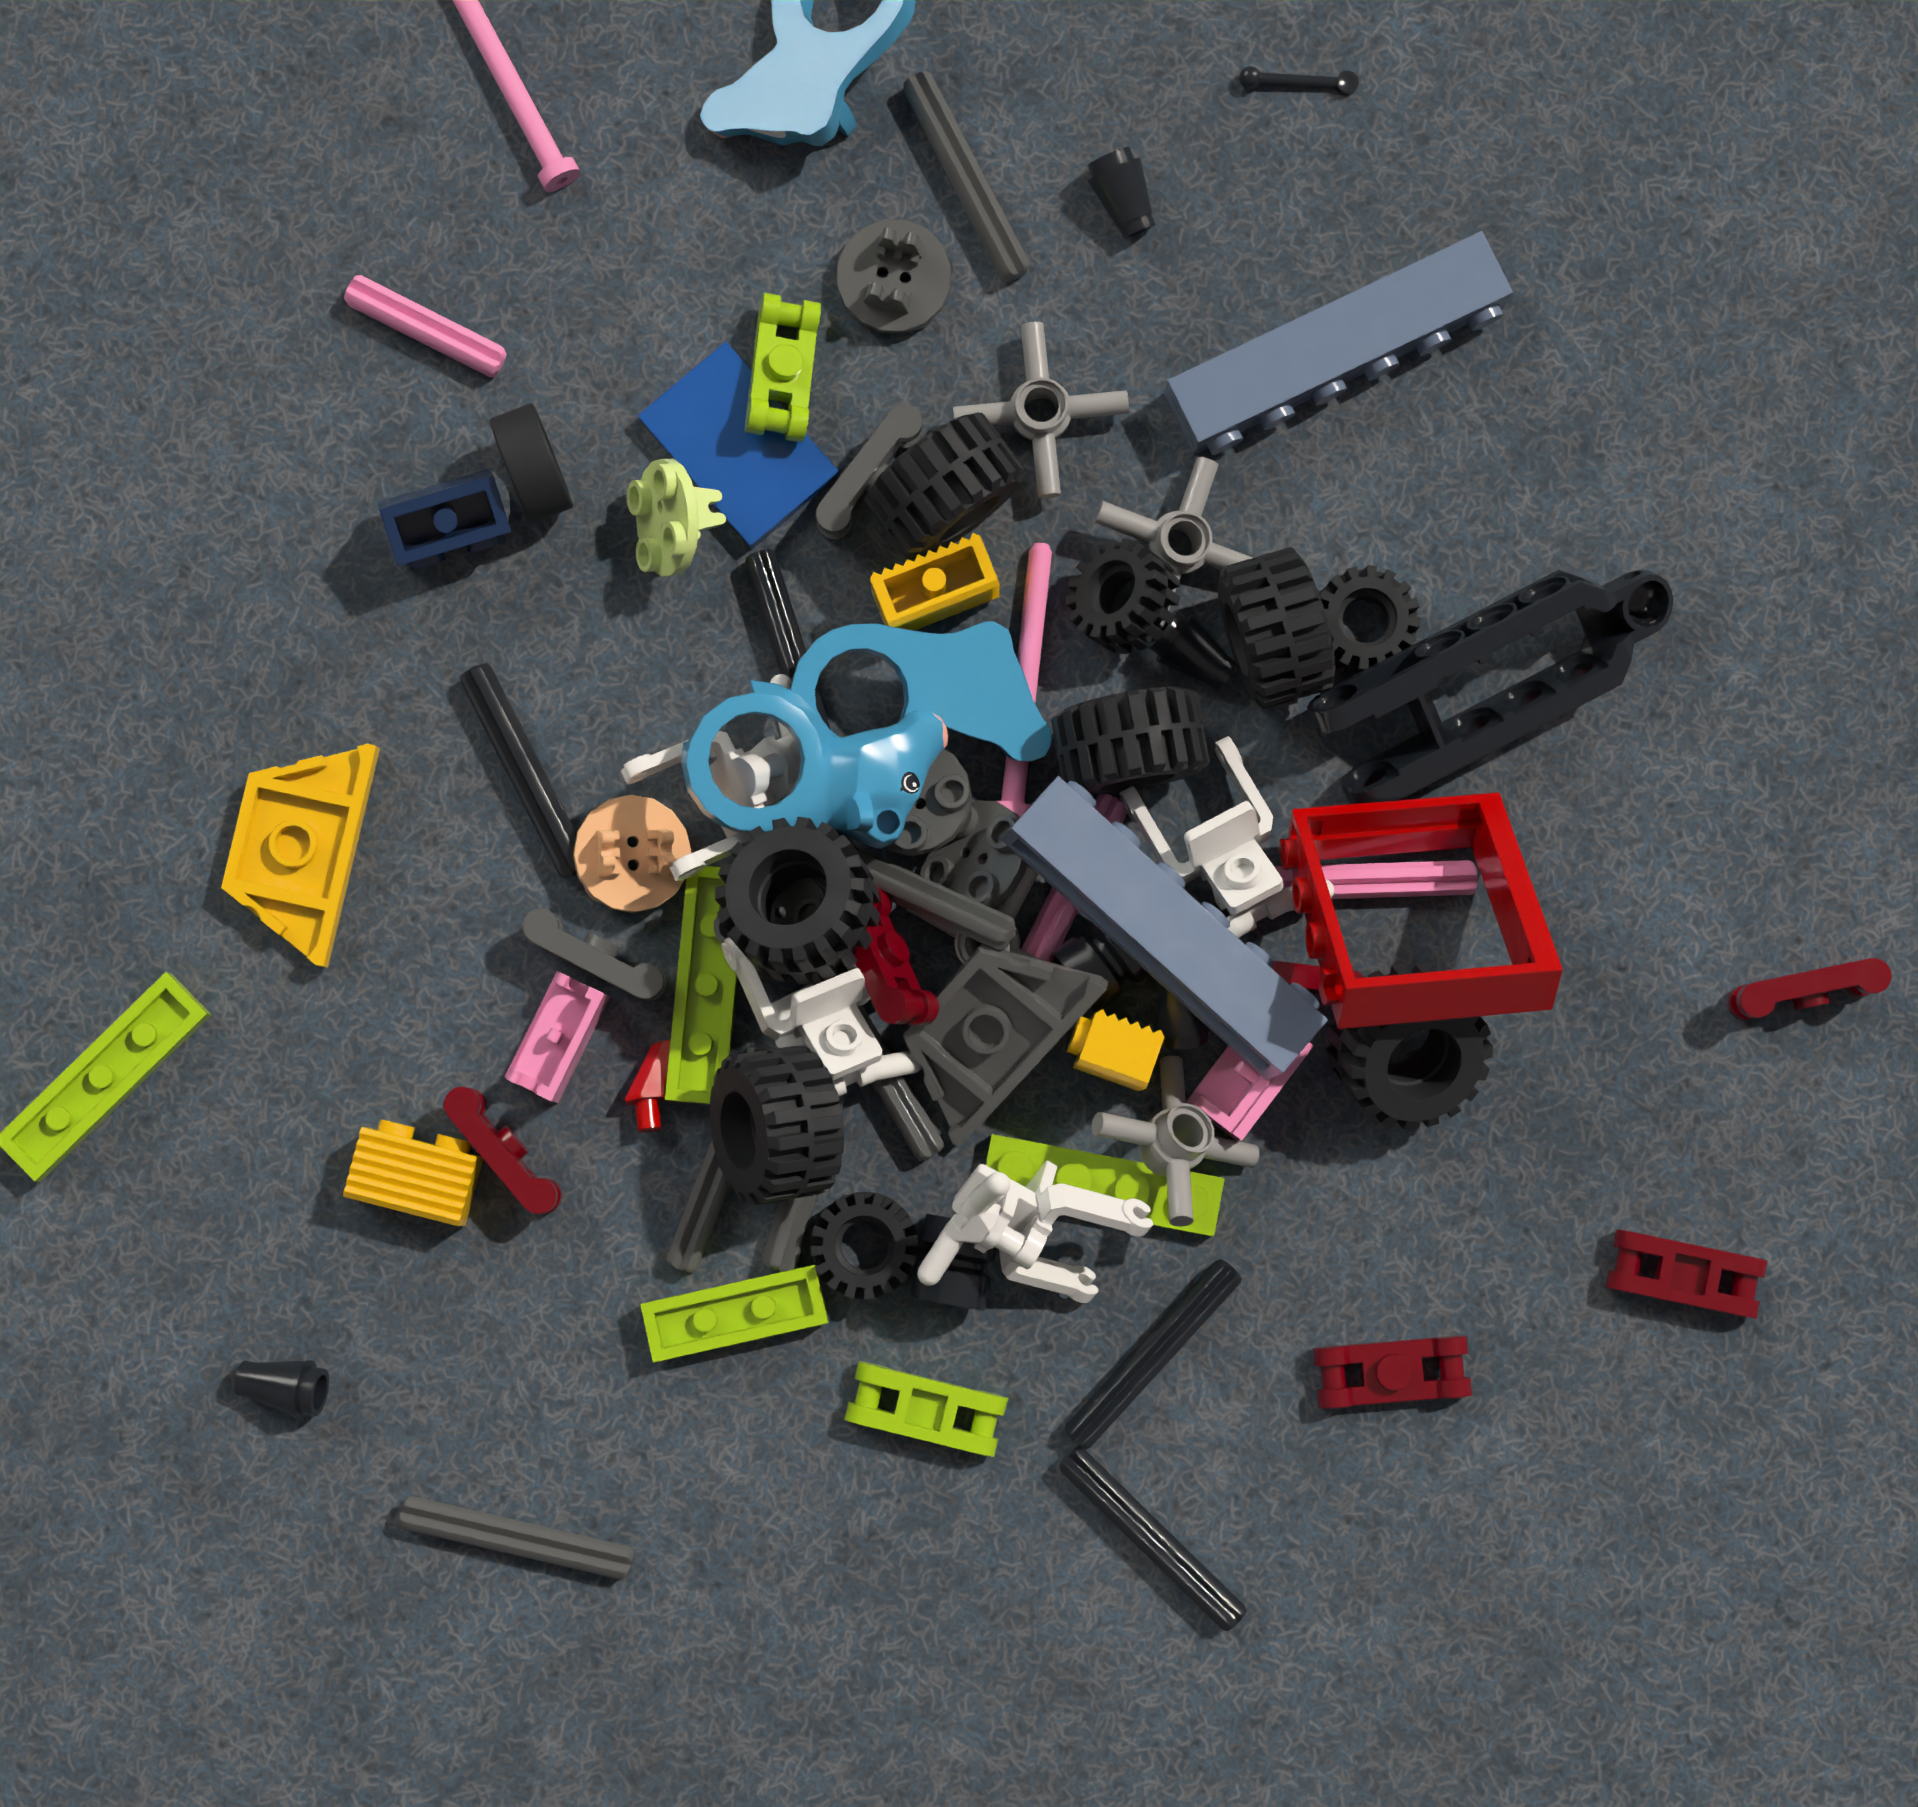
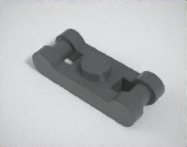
[816,404,922,542]
[522,908,668,1002]

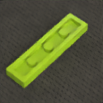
[665,866,738,1104]
[0,972,212,1182]
[986,1134,1225,1236]

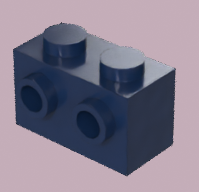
[378,468,511,570]

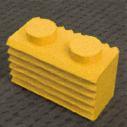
[870,533,1000,631]
[1066,1010,1164,1091]
[343,1119,483,1227]

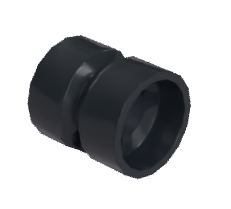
[1051,922,1149,1012]
[910,1213,997,1311]

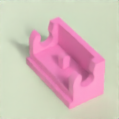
[505,971,610,1103]
[1186,1042,1314,1141]

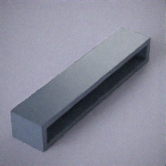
[1164,231,1513,455]
[1000,776,1328,1080]

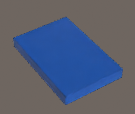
[637,341,840,550]

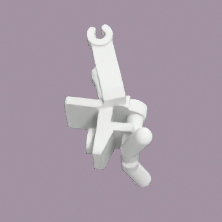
[621,674,801,882]
[1119,736,1334,939]
[721,937,922,1096]
[917,1160,1153,1303]

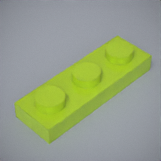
[640,1264,829,1363]

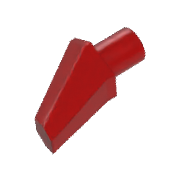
[625,1039,671,1133]

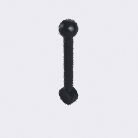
[1239,66,1359,96]

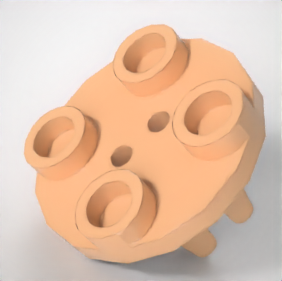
[573,795,692,913]

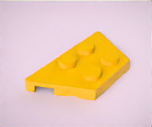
[221,744,380,968]

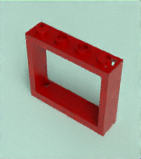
[1279,792,1563,1029]

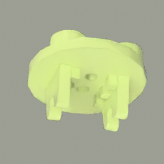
[627,459,726,577]

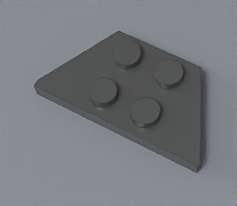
[903,944,1108,1148]

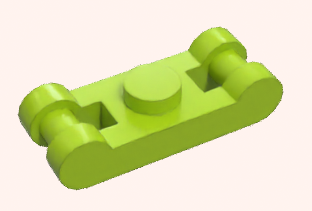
[745,292,821,443]
[844,1361,1009,1457]

